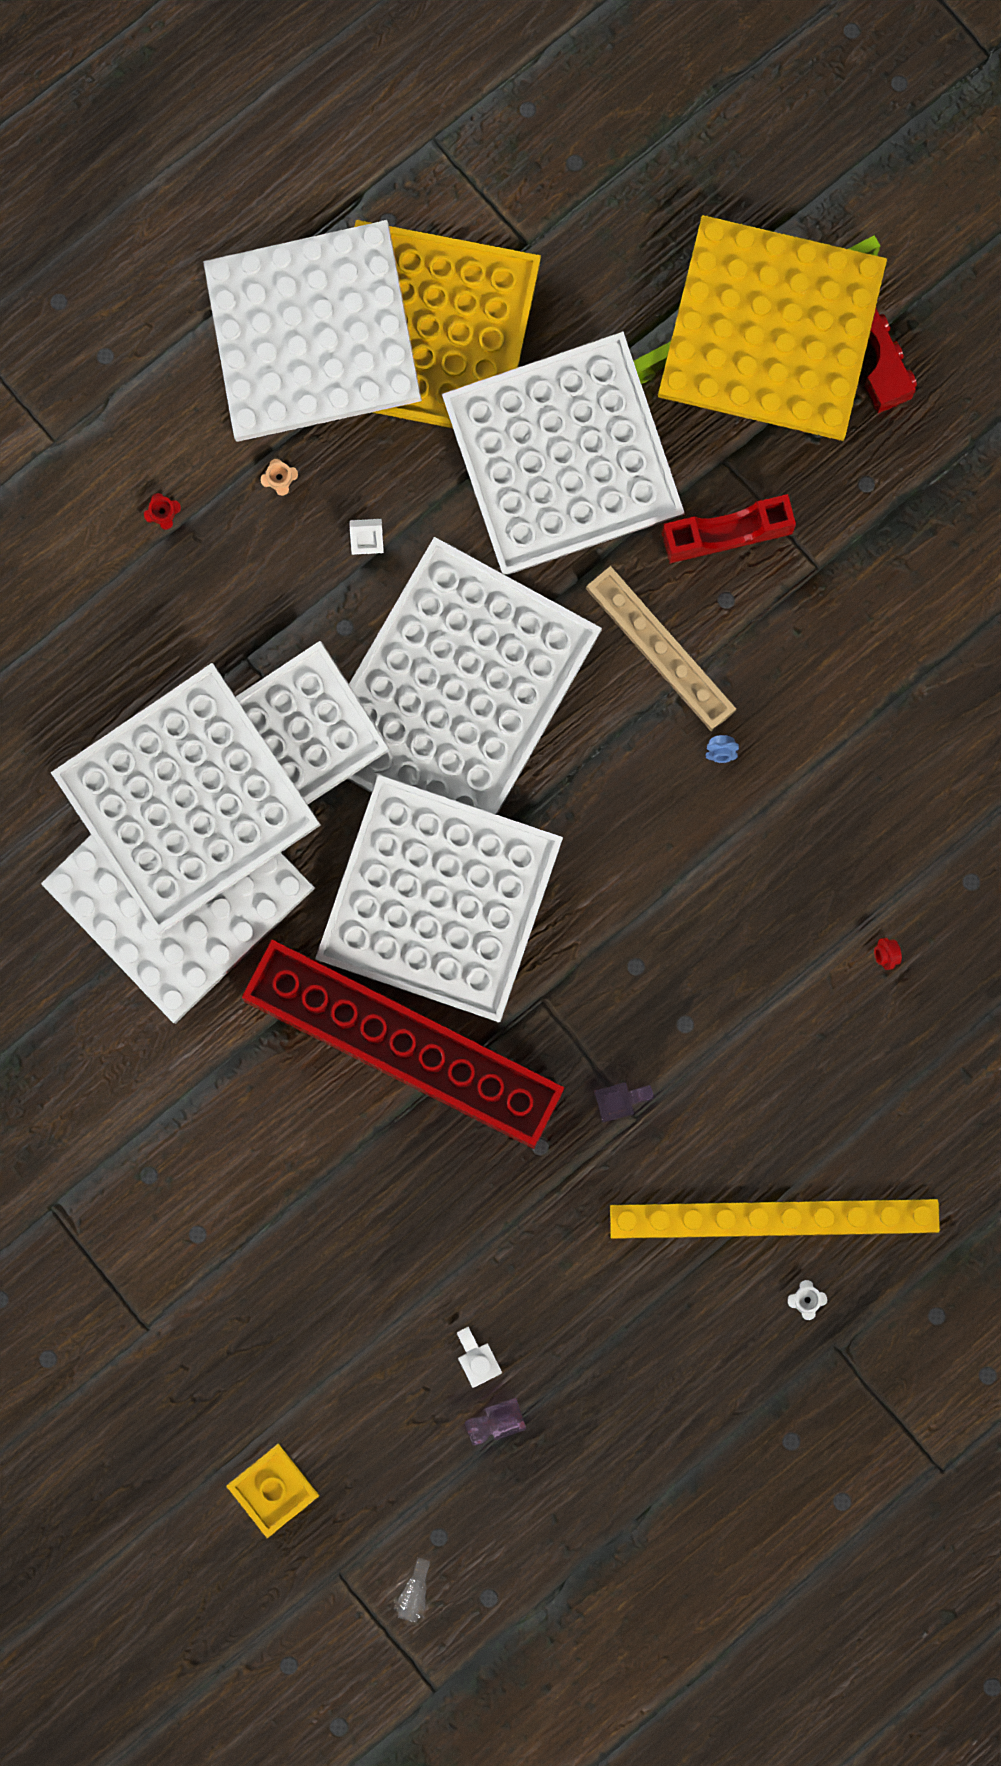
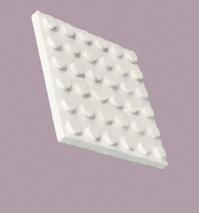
[203,220,422,442]
[442,332,685,576]
[51,663,321,935]
[315,775,563,1022]
[41,835,315,1024]

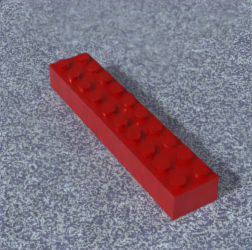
[242,940,564,1149]

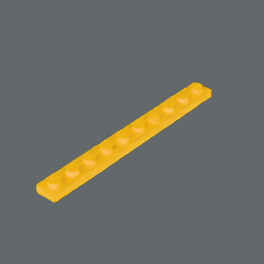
[610,1199,940,1239]

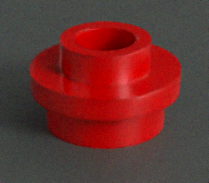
[874,938,902,970]

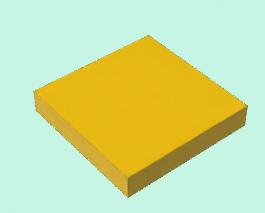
[226,1443,320,1538]

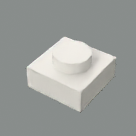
[350,519,384,555]

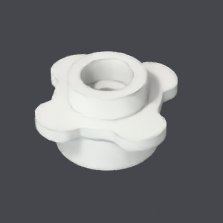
[788,1280,827,1320]

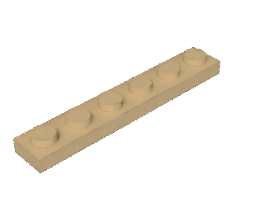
[586,566,736,732]

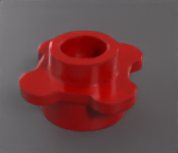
[144,493,181,530]

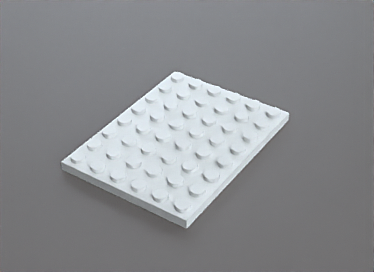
[347,537,602,815]

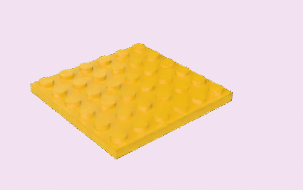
[658,215,887,441]
[354,220,541,428]

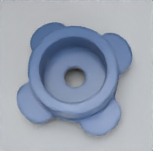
[706,735,739,763]

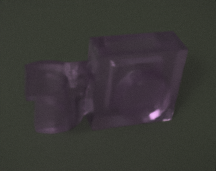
[594,1082,654,1123]
[465,1398,526,1446]

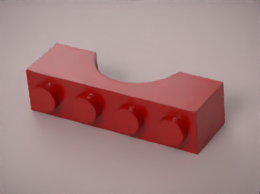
[864,308,917,414]
[662,494,796,564]

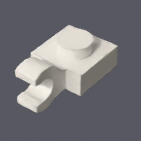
[456,1327,502,1388]

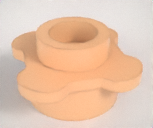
[261,459,298,496]

